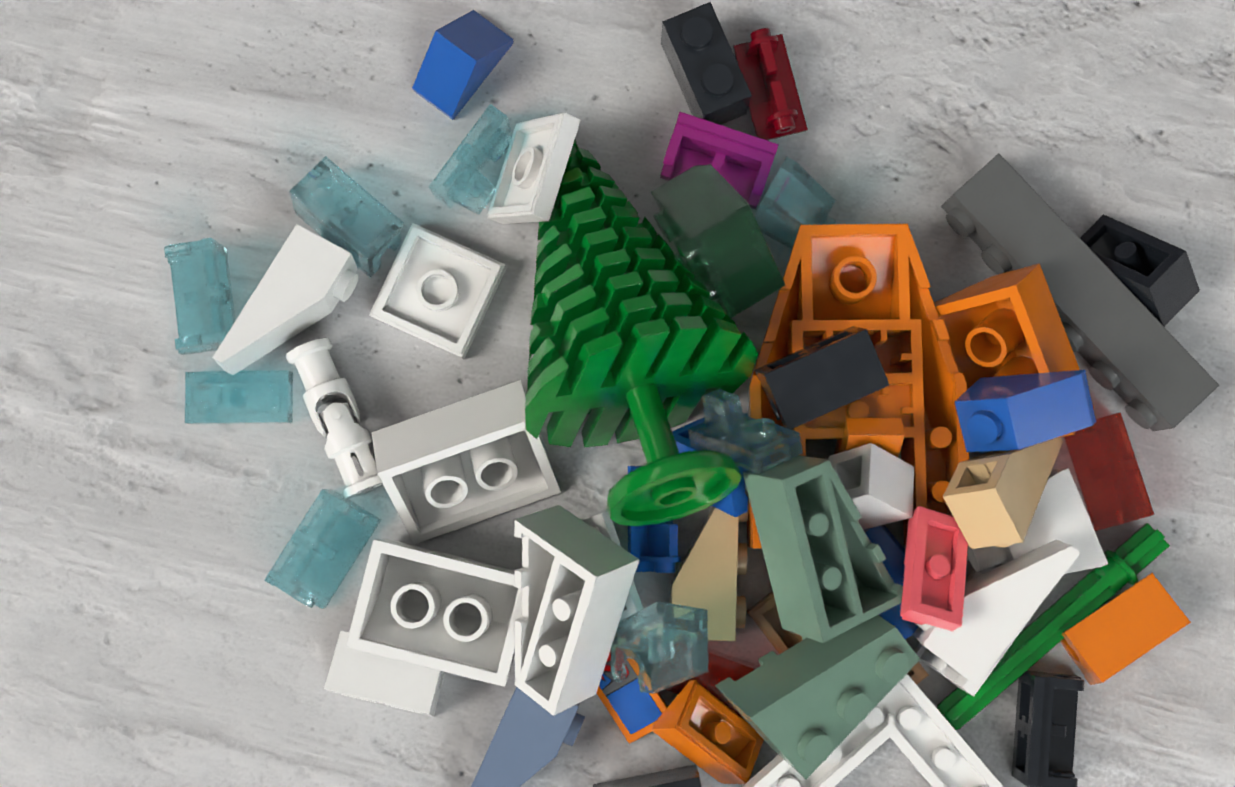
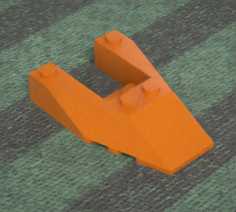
[746,224,969,549]

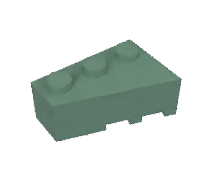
[743,454,903,643]
[715,615,920,780]

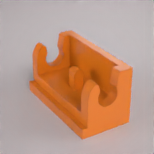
[1061,573,1191,685]

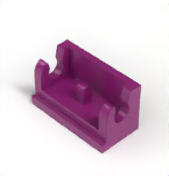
[660,112,779,210]

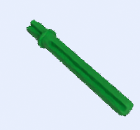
[936,523,1170,730]

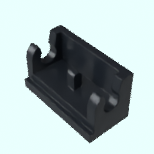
[755,326,890,431]
[1012,671,1084,787]

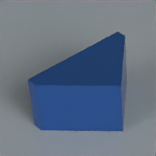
[412,10,514,120]

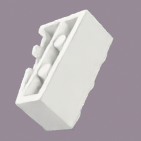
[515,505,639,716]

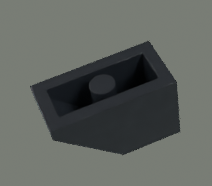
[1080,214,1200,327]

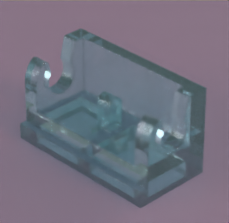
[289,156,404,278]
[164,238,236,355]
[264,489,381,609]
[611,601,708,694]

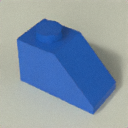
[954,370,1096,452]

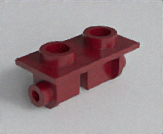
[733,28,808,141]

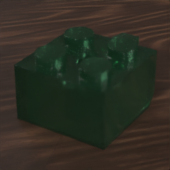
[651,164,785,318]

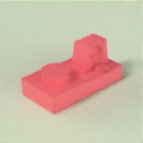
[900,506,968,631]

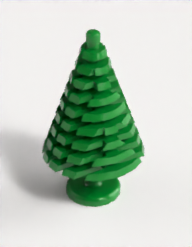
[525,139,758,526]

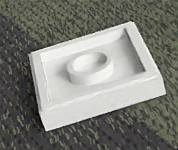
[487,112,580,224]
[369,223,507,359]

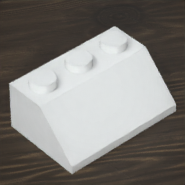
[371,380,561,545]
[345,538,522,687]

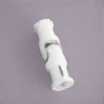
[286,338,383,499]

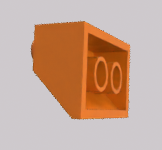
[934,263,1094,438]

